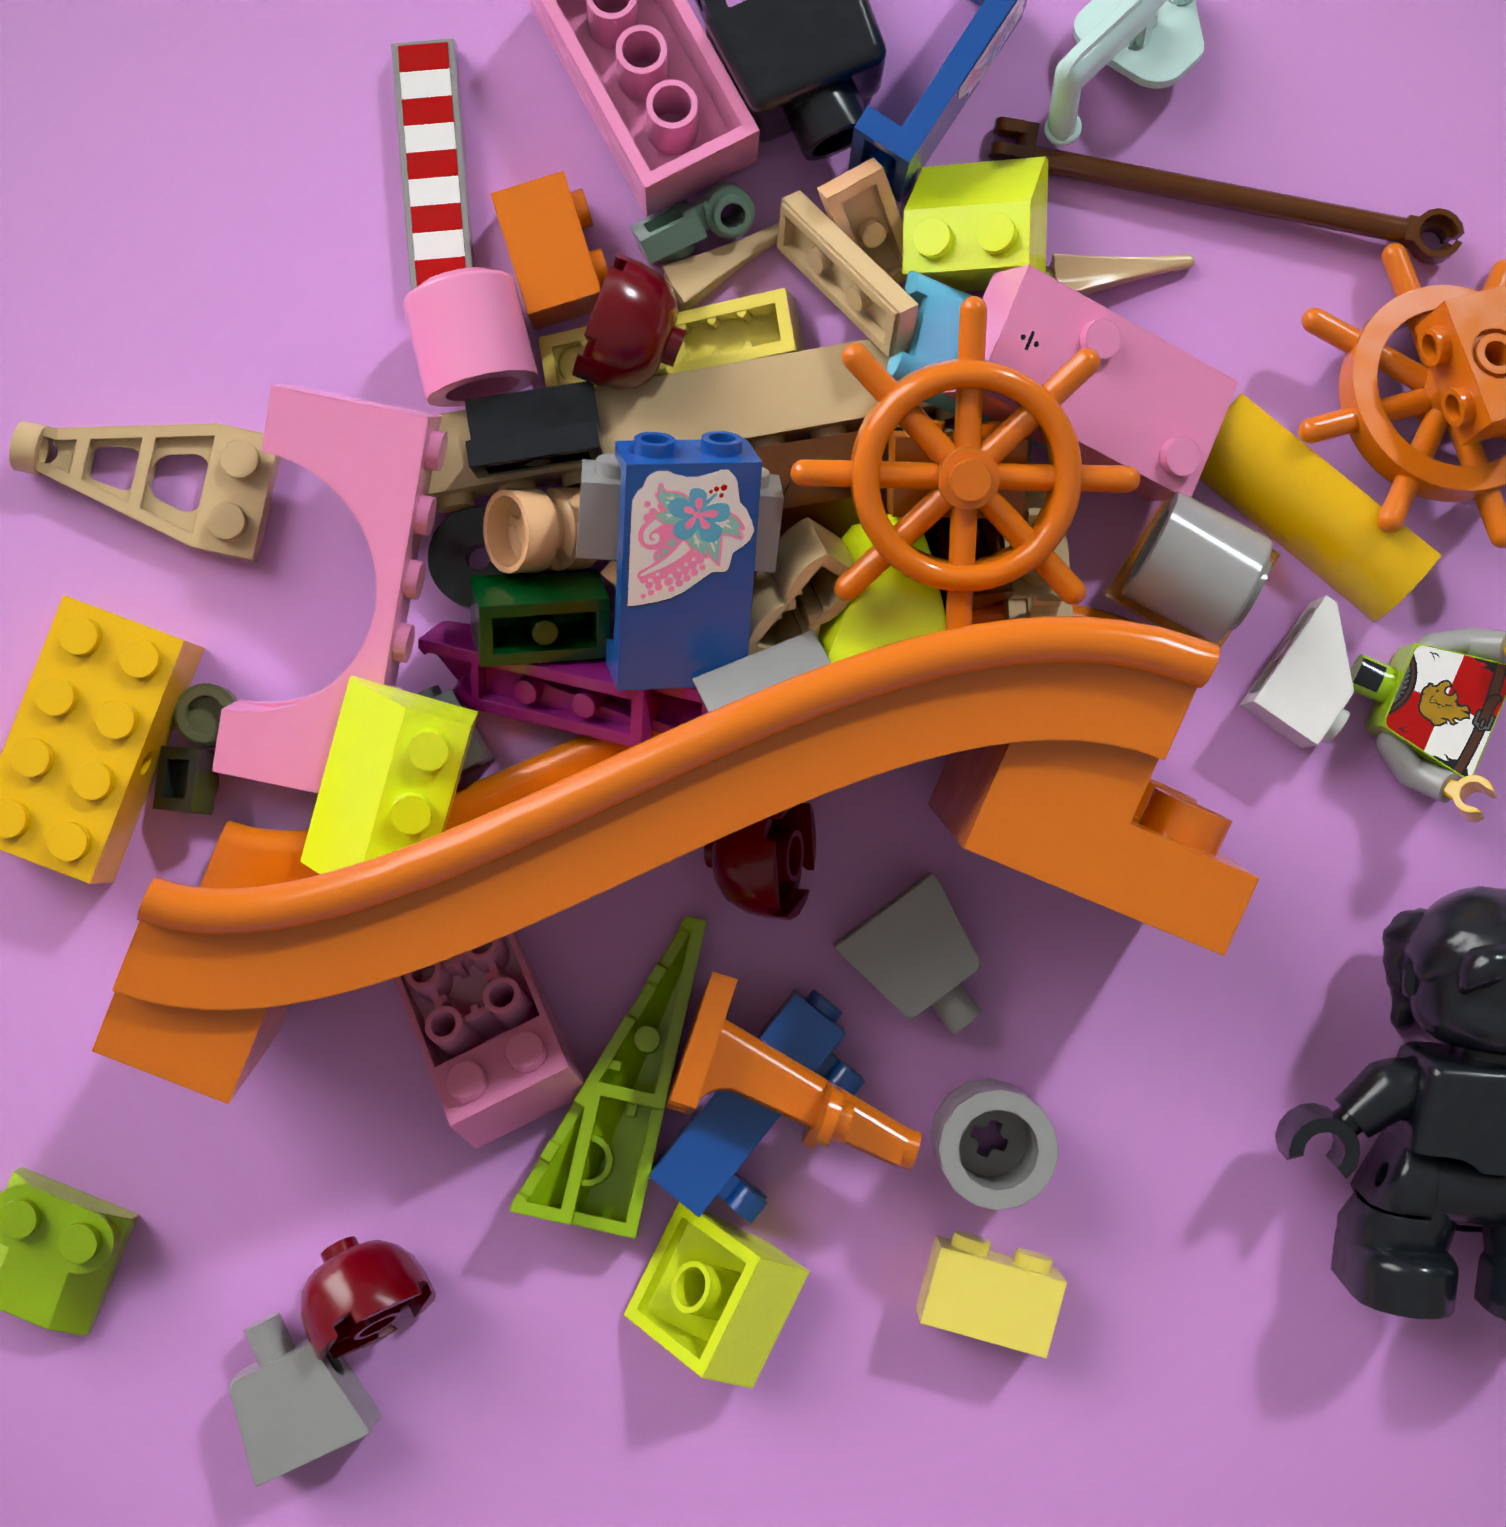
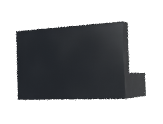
[465,381,604,479]

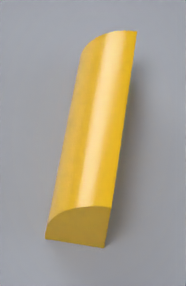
[1199,392,1442,622]

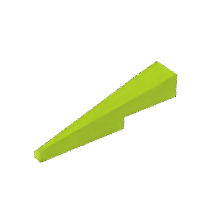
[510,916,707,1239]

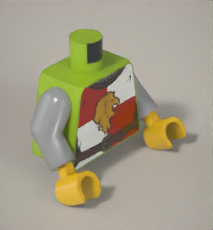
[1350,627,1506,822]

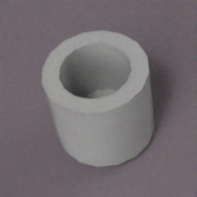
[1122,491,1273,642]
[930,1078,1059,1211]

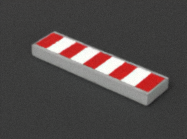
[391,38,475,291]

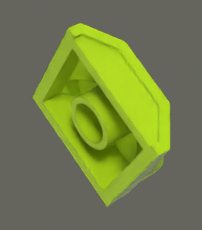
[0,1167,139,1336]

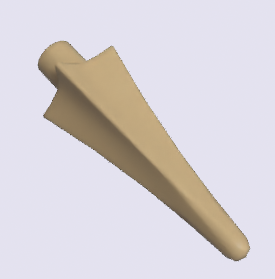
[662,222,779,312]
[1046,253,1195,296]

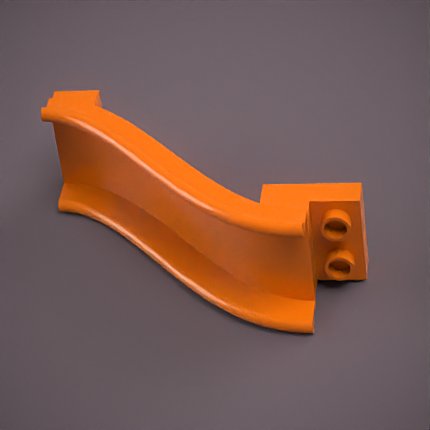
[92,600,1260,1104]

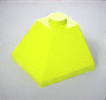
[817,514,946,663]

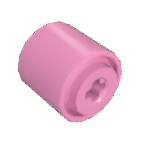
[403,267,539,407]

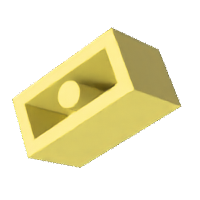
[915,1231,1067,1359]

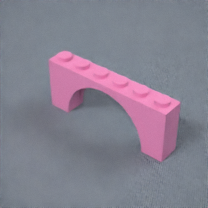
[212,384,448,793]

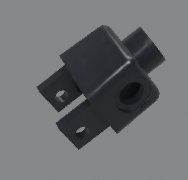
[695,0,887,161]

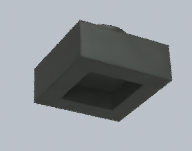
[153,746,219,815]

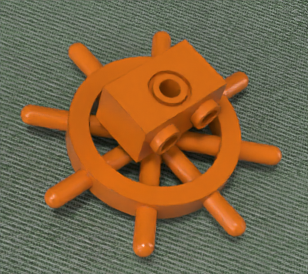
[1298,243,1506,548]
[790,296,1140,630]

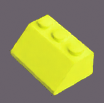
[300,675,478,874]

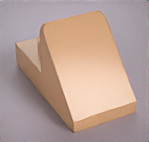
[817,157,907,284]

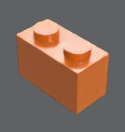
[490,171,608,330]

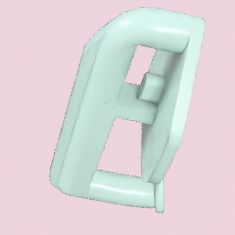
[1044,0,1205,146]

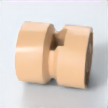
[483,486,597,574]

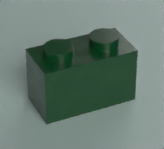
[469,569,610,667]

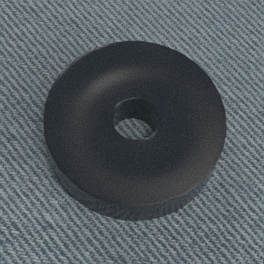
[428,507,520,609]

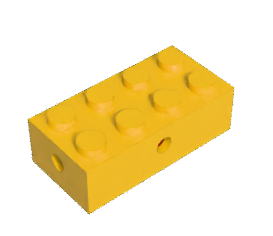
[0,595,205,884]

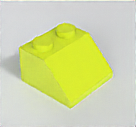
[902,156,1048,291]
[624,1202,810,1389]

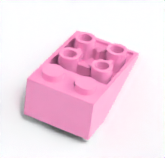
[394,932,586,1149]

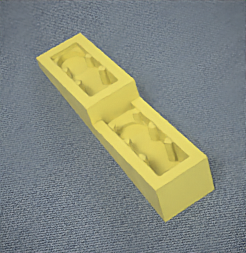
[538,288,804,387]

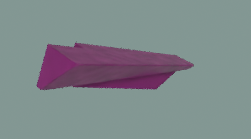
[418,621,708,747]

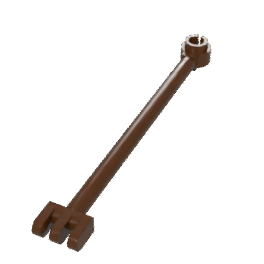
[988,117,1465,265]

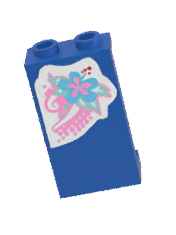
[848,0,1027,203]
[606,431,762,691]

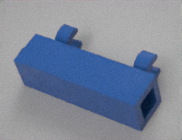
[649,989,865,1224]

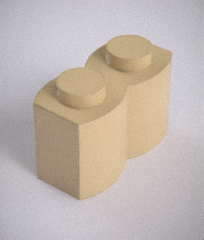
[748,518,855,655]

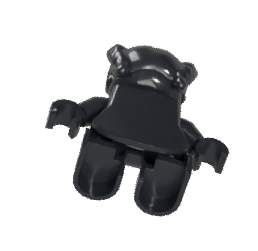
[1275,886,1506,1320]

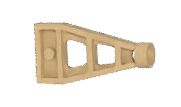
[9,420,281,563]

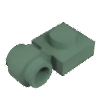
[630,182,755,264]

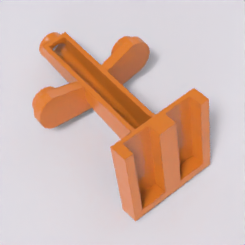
[665,971,922,1170]

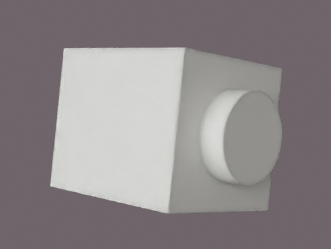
[1239,595,1354,748]

